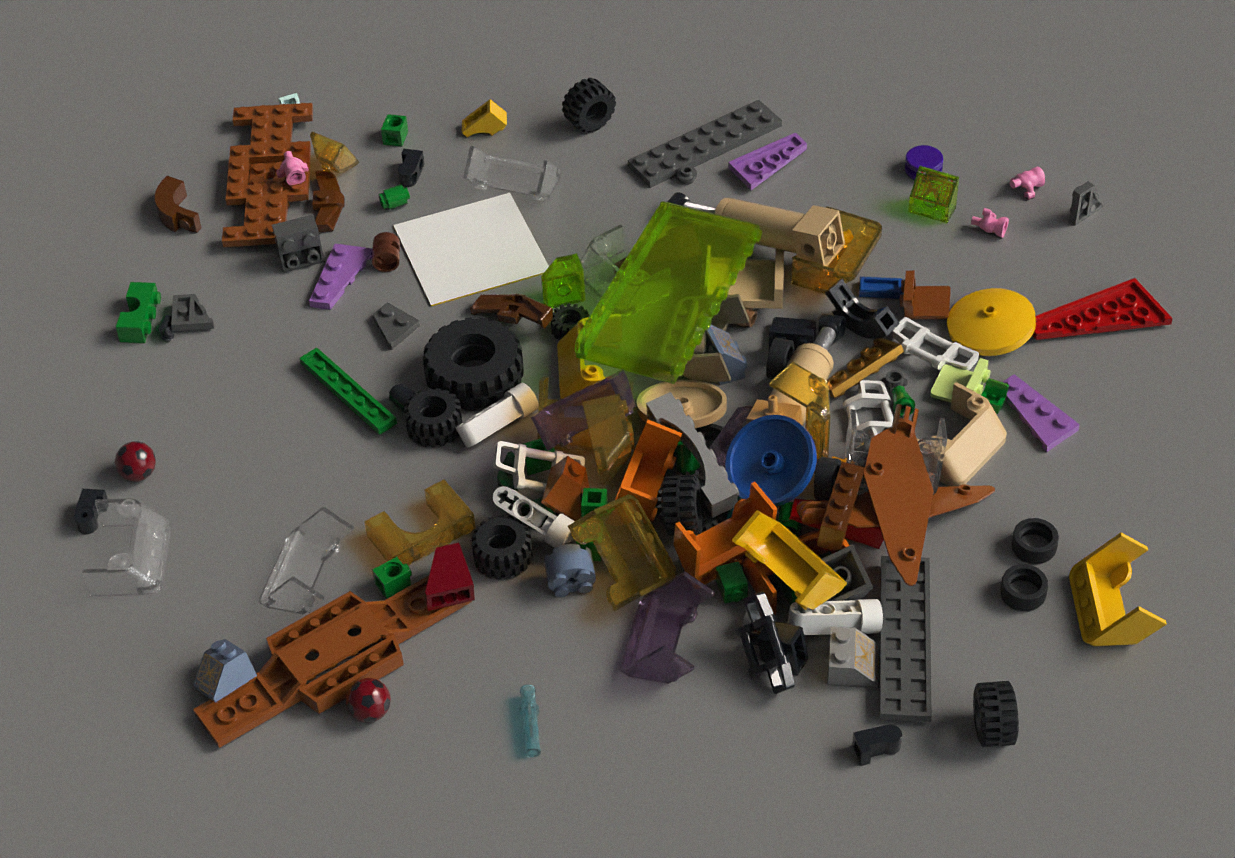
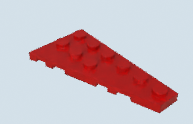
[1032,278,1173,340]

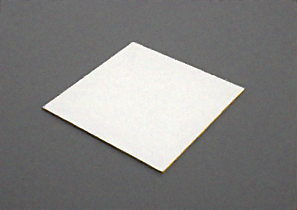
[393,193,551,306]

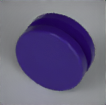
[905,145,944,182]

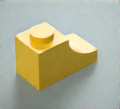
[462,99,507,137]

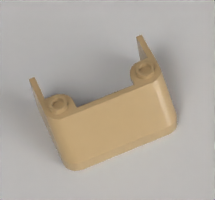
[917,382,1007,486]

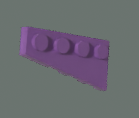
[728,133,807,190]
[309,244,373,310]
[1003,374,1080,453]

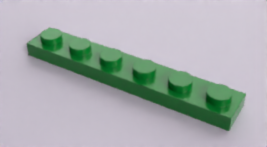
[299,347,397,435]

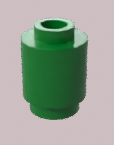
[378,185,410,210]
[674,441,700,475]
[778,502,802,536]

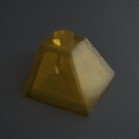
[310,132,359,174]

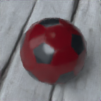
[115,441,156,482]
[346,678,391,723]

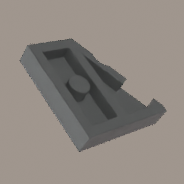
[1069,181,1103,226]
[171,294,214,331]
[373,302,420,350]

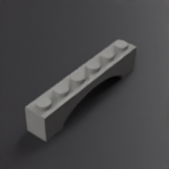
[646,392,739,517]

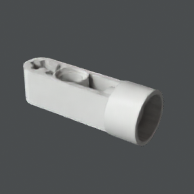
[456,383,539,448]
[493,486,578,548]
[787,599,883,635]

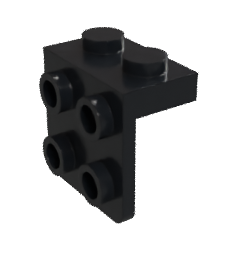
[769,317,816,351]

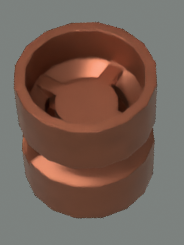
[372,232,400,272]

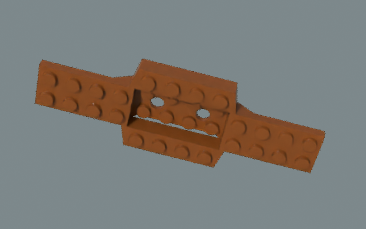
[193,575,472,748]

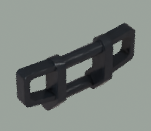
[735,592,795,694]

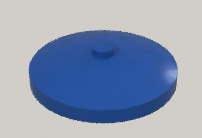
[725,415,817,507]

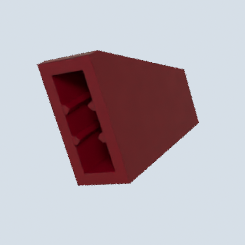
[425,542,475,611]

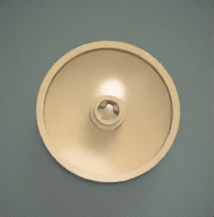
[636,380,727,428]

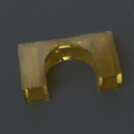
[364,479,476,566]

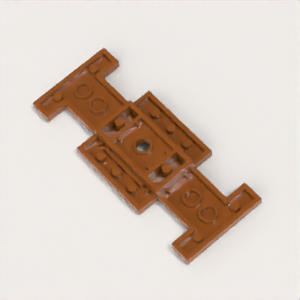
[222,103,313,247]

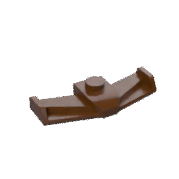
[313,170,345,232]
[470,293,553,328]

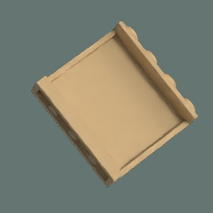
[700,247,784,309]

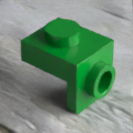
[981,378,1009,414]

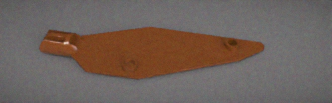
[863,404,934,586]
[796,484,995,528]

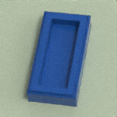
[859,277,902,299]

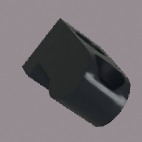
[398,149,425,187]
[74,488,109,534]
[852,724,902,766]

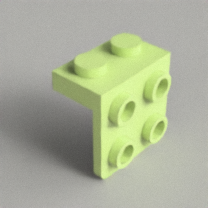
[930,358,991,403]

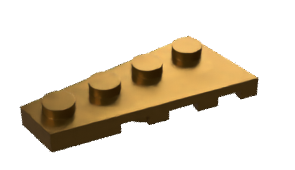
[822,338,904,398]

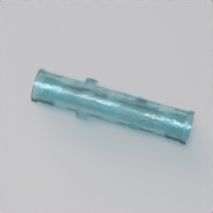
[519,685,541,757]

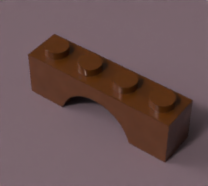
[817,462,865,551]

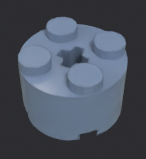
[544,544,596,597]

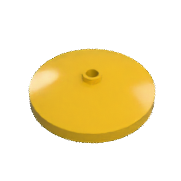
[947,288,1036,356]

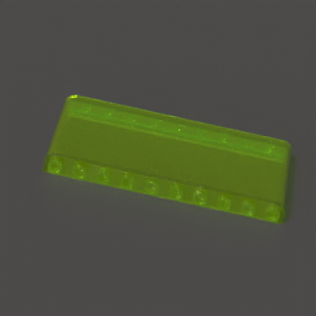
[575,201,762,384]

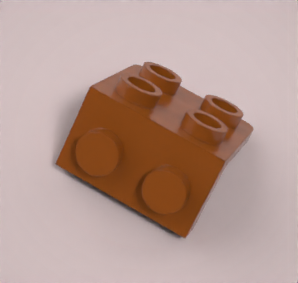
[900,270,951,319]

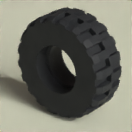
[423,317,524,410]

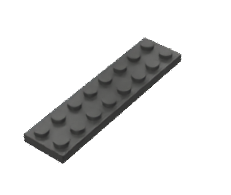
[628,100,782,188]
[880,556,932,722]

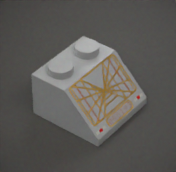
[828,627,879,688]

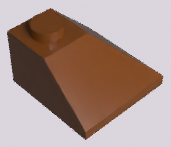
[541,456,590,524]

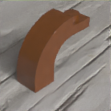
[155,176,202,233]

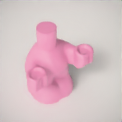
[276,151,309,185]
[1010,166,1045,200]
[971,208,1009,238]

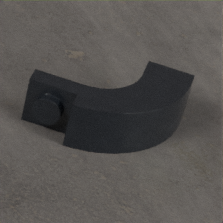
[824,279,900,339]

